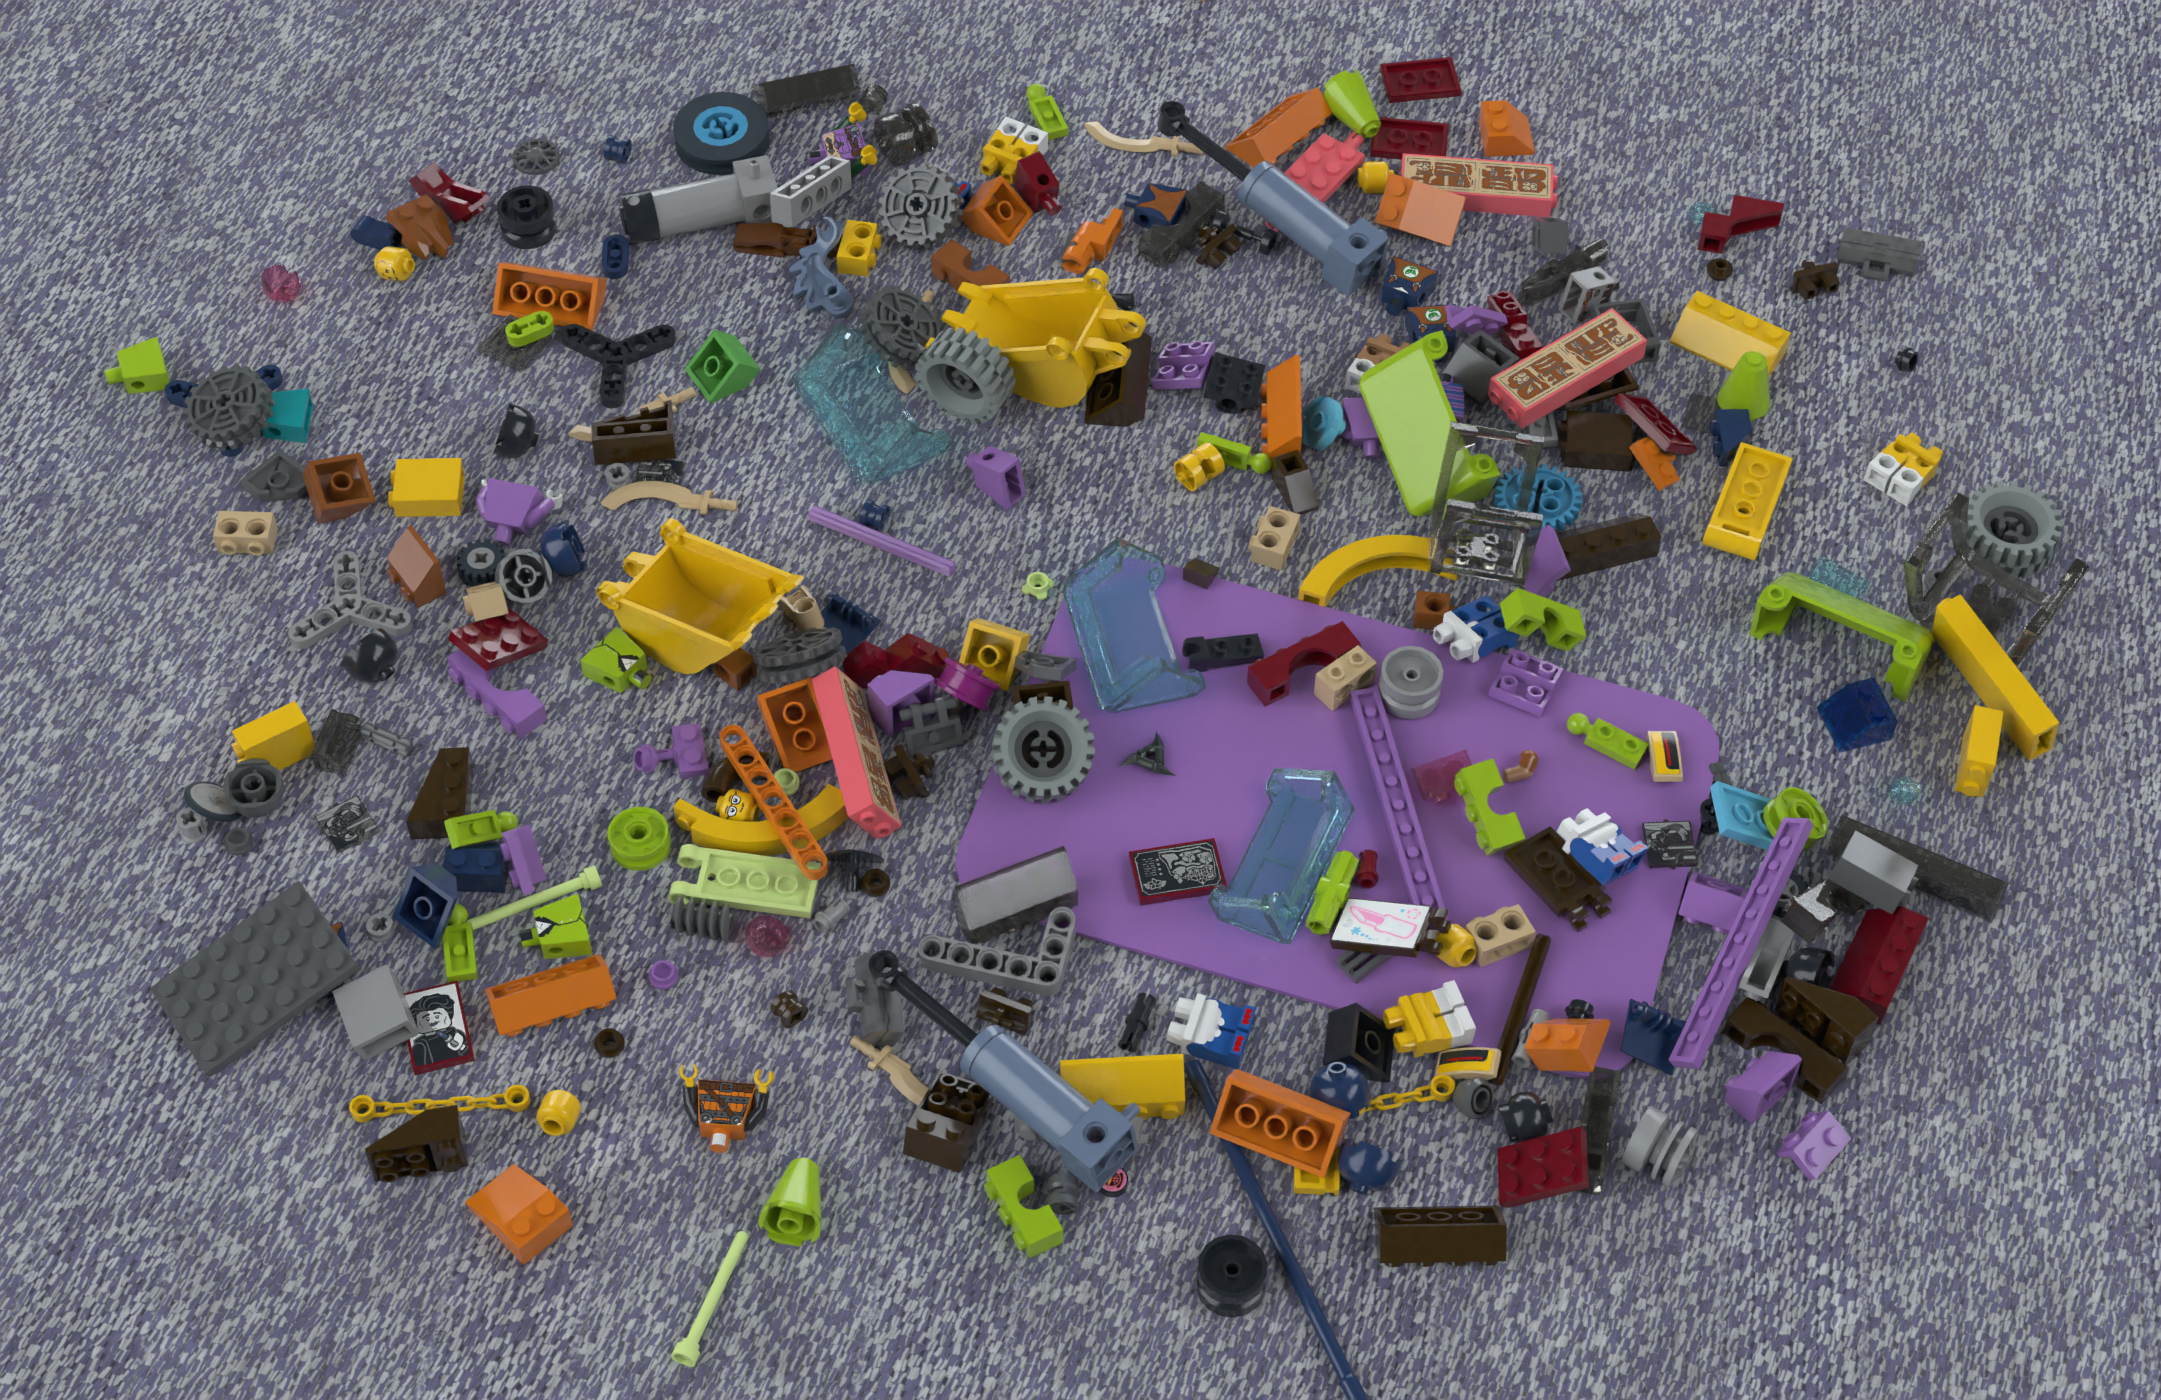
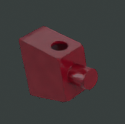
[1014,151,1062,216]

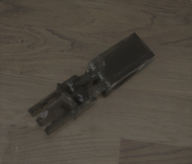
[1518,238,1609,307]

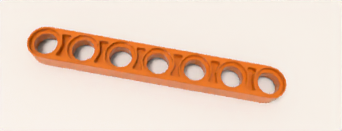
[719,725,828,880]

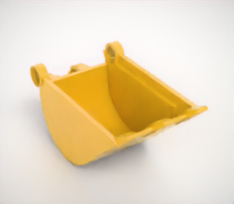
[925,268,1147,408]
[596,518,804,675]

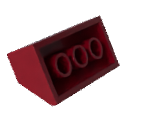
[1830,906,1929,1025]

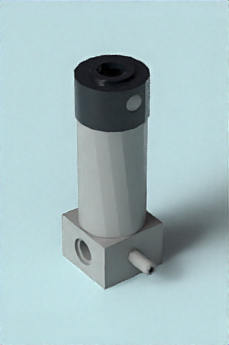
[619,155,778,245]

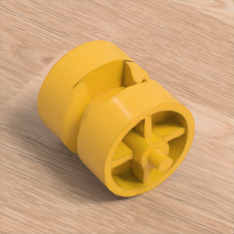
[1174,442,1225,491]

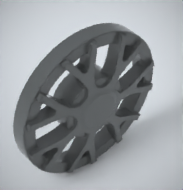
[512,138,560,175]

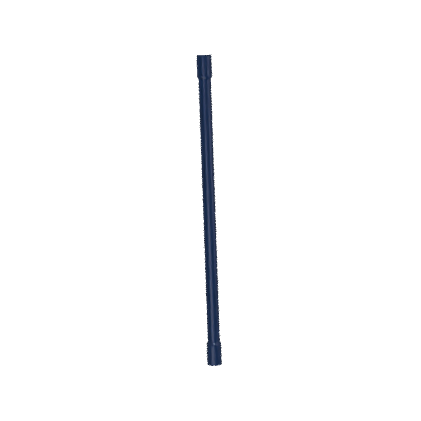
[1184,1060,1369,1400]

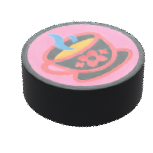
[1099,1168,1128,1198]

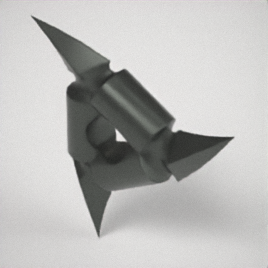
[1120,731,1176,776]

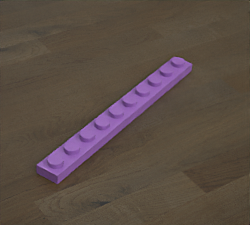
[1349,687,1449,920]
[1669,818,1814,1069]

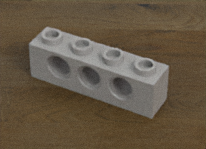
[770,155,852,227]

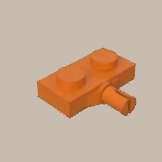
[1629,436,1680,491]

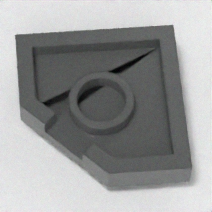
[240,450,308,501]
[1015,651,1077,683]

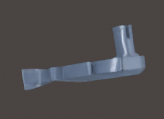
[789,217,855,318]

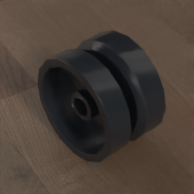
[497,185,557,249]
[1196,1234,1268,1318]

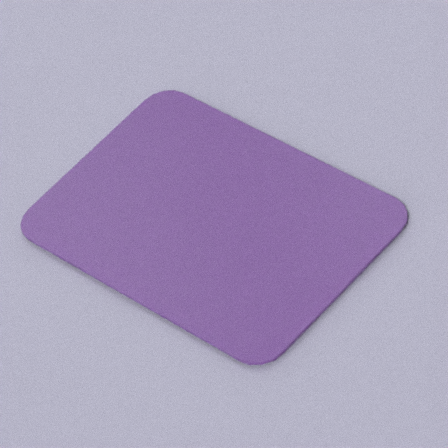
[955,555,1719,1080]

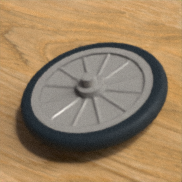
[184,781,242,822]

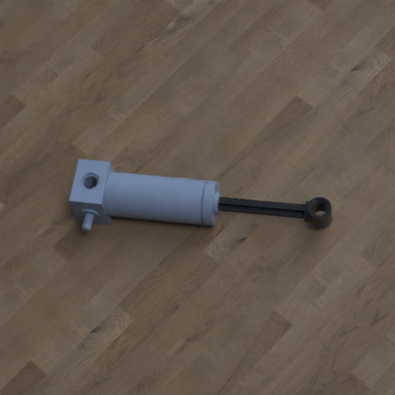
[1158,101,1389,296]
[868,950,1140,1193]

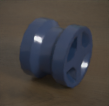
[604,135,632,164]
[859,499,890,531]

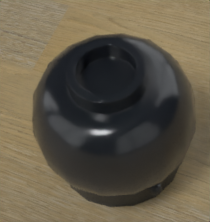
[1499,1091,1553,1143]

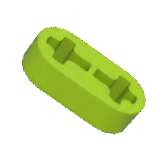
[505,311,554,347]

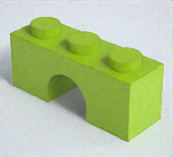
[1500,588,1587,651]
[1454,758,1526,856]
[984,1155,1063,1258]

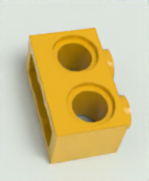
[837,219,882,277]

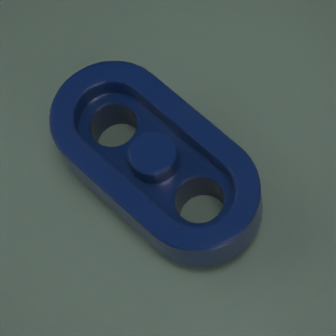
[602,234,630,279]

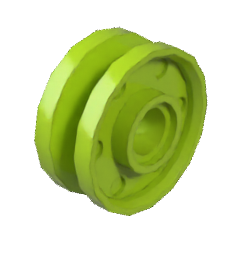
[1763,787,1828,852]
[607,807,671,871]

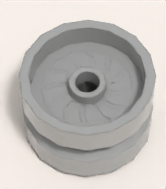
[1379,646,1444,719]

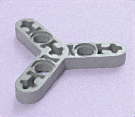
[288,551,413,649]

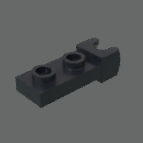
[1182,633,1264,673]

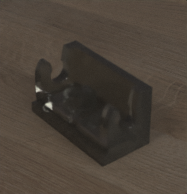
[311,709,363,776]

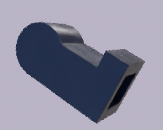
[350,215,403,250]

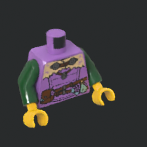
[809,102,877,179]

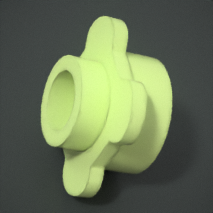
[1022,572,1054,600]

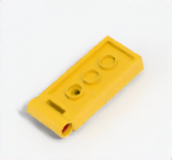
[1702,442,1793,561]

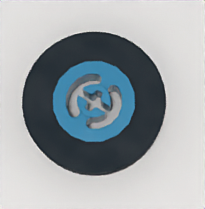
[673,92,770,175]

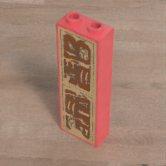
[1400,153,1558,217]
[1488,308,1647,429]
[811,666,902,839]

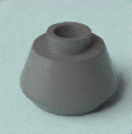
[1453,1078,1493,1119]

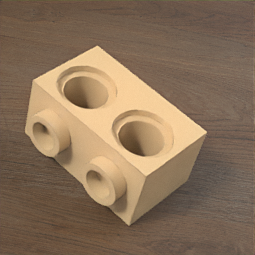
[1248,506,1300,570]
[213,511,278,556]
[462,582,508,621]
[1314,645,1377,712]
[1465,904,1536,968]

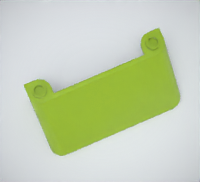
[1359,330,1500,517]
[1749,572,1935,702]

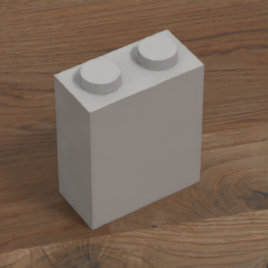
[332,964,419,1061]

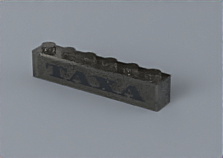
[1826,815,2009,923]

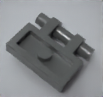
[899,697,964,758]

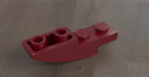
[1487,291,1543,359]

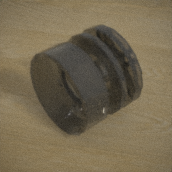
[874,102,938,167]

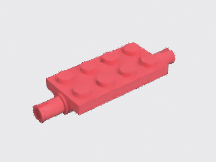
[1266,132,1365,232]

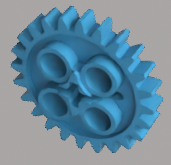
[1494,463,1583,535]

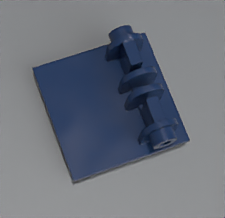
[821,592,881,654]
[1620,999,1686,1076]

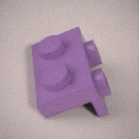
[1445,304,1508,335]
[500,825,546,895]
[1777,1110,1852,1180]

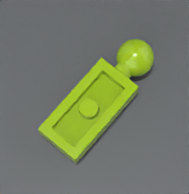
[1026,83,1068,140]
[1197,432,1272,474]
[1567,713,1649,770]
[444,810,518,849]
[443,904,478,983]

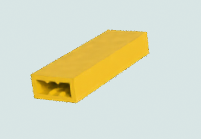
[1932,594,2060,761]

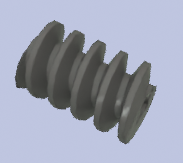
[671,895,736,942]

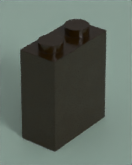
[1559,410,1632,472]

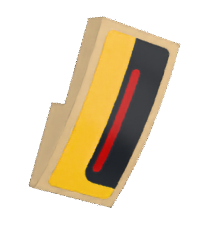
[1646,731,1683,782]
[1434,1047,1501,1080]

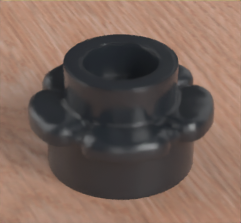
[1895,347,1919,372]
[1565,999,1594,1019]

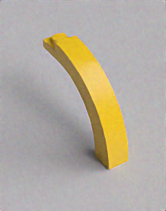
[1298,535,1462,607]
[673,783,848,856]

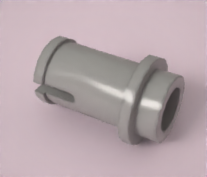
[813,897,850,933]

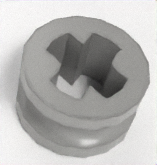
[605,463,630,489]
[366,913,395,942]

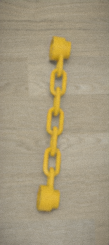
[1359,1074,1455,1116]
[349,1084,530,1123]

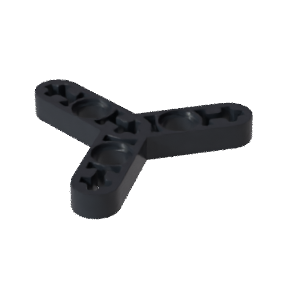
[561,324,676,409]

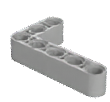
[918,907,1076,996]

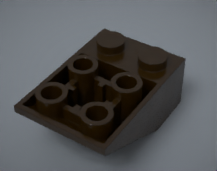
[1013,681,1073,768]
[1775,977,1879,1065]
[903,1071,994,1173]
[365,1105,469,1183]

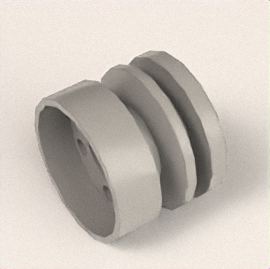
[1621,1106,1699,1188]

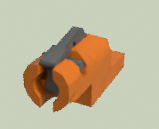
[1061,208,1123,274]

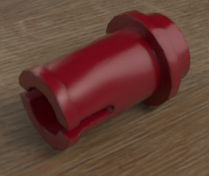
[1355,849,1379,889]

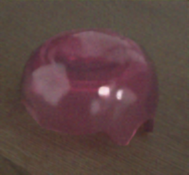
[261,264,303,302]
[745,915,790,957]

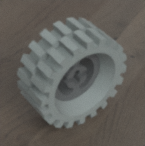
[915,327,1016,424]
[1958,481,2063,579]
[991,696,1095,804]

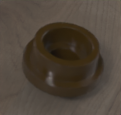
[1707,258,1733,281]
[861,868,890,897]
[594,1028,625,1058]

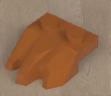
[386,194,454,260]

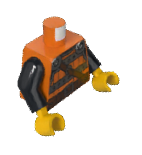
[679,1064,775,1153]

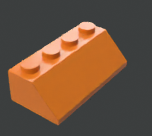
[1224,87,1333,167]
[492,262,607,330]
[1261,355,1302,470]
[484,953,617,1037]
[1209,1069,1351,1178]

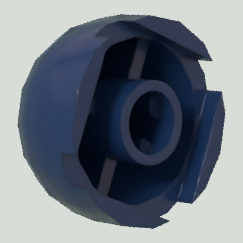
[537,520,588,577]
[1309,1062,1371,1119]
[1338,1139,1402,1195]

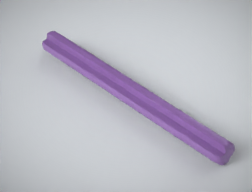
[808,506,956,577]

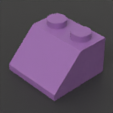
[868,670,935,738]
[1678,871,1749,934]
[1724,1051,1802,1124]

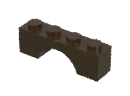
[1722,997,1848,1104]

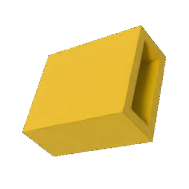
[388,458,465,517]
[231,701,317,771]
[1954,705,2004,797]

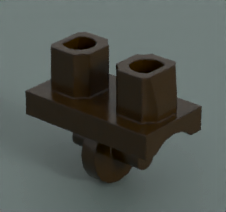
[1195,223,1242,270]
[1790,259,1840,300]
[884,744,935,800]
[976,987,1033,1036]

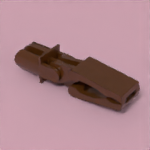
[733,223,843,258]

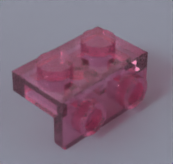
[1411,750,1472,803]

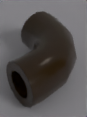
[701,751,770,803]

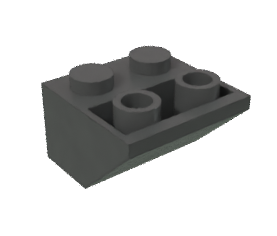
[1443,329,1519,406]

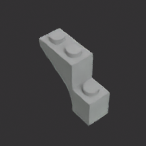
[1738,915,1798,1001]

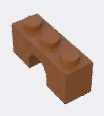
[931,239,1010,291]

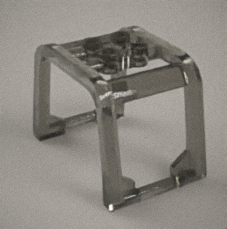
[1428,421,1544,588]
[1904,492,2090,667]

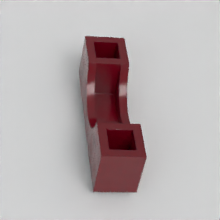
[1247,621,1361,707]

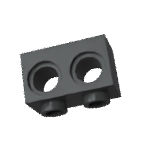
[1532,217,1568,258]

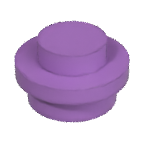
[633,744,659,773]
[648,960,679,990]

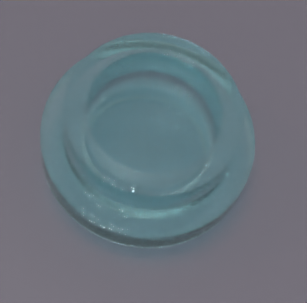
[1689,202,1715,224]

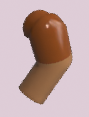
[1503,750,1538,783]

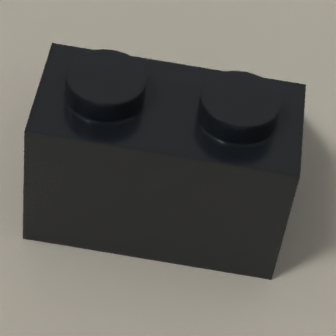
[1323,1003,1395,1083]

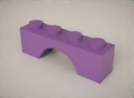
[447,649,547,739]

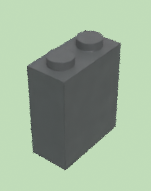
[1829,830,1919,914]

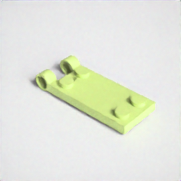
[668,844,821,919]

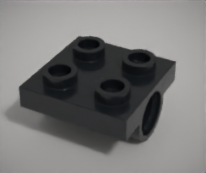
[1203,352,1265,414]

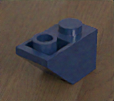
[1709,409,1752,467]

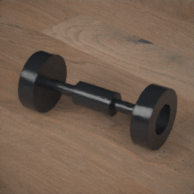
[1212,210,1277,256]

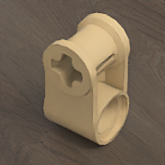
[779,585,825,631]

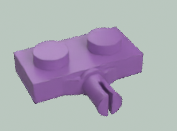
[656,723,709,779]

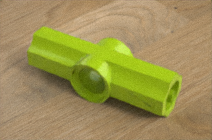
[1305,850,1359,936]

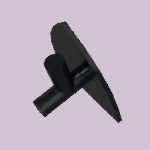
[826,849,885,892]

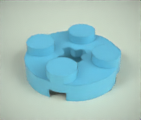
[1302,396,1346,451]

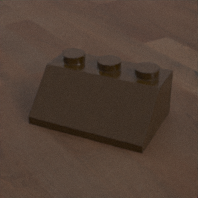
[1555,367,1639,411]

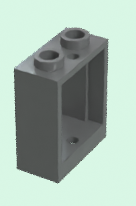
[1590,298,1661,364]

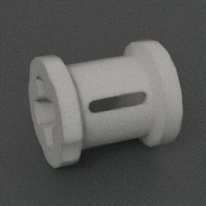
[176,807,207,844]

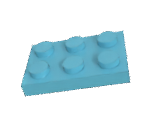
[1710,781,1774,850]

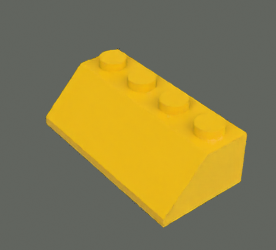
[1669,291,1791,378]
[1060,1054,1185,1120]

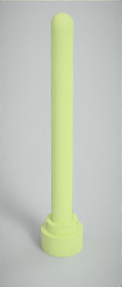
[465,865,603,930]
[671,1231,748,1367]

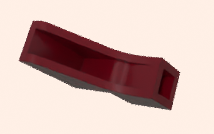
[409,161,490,224]
[1697,195,1784,254]
[842,633,950,689]

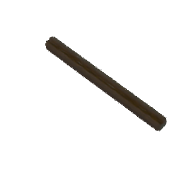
[1487,933,1551,1086]

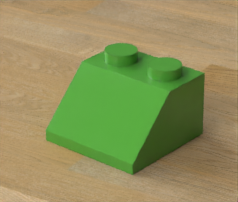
[685,330,761,403]

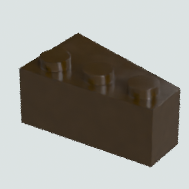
[591,400,676,465]
[406,747,473,840]

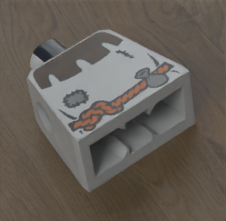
[1558,267,1620,325]

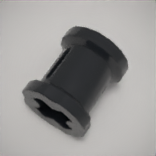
[1700,798,1719,835]

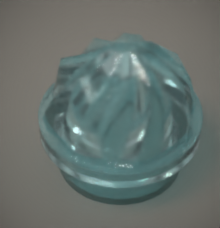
[1890,776,1920,805]

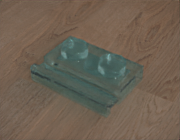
[1806,556,1870,599]

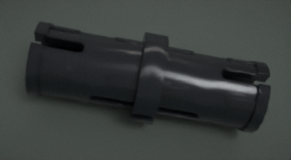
[1118,993,1156,1053]

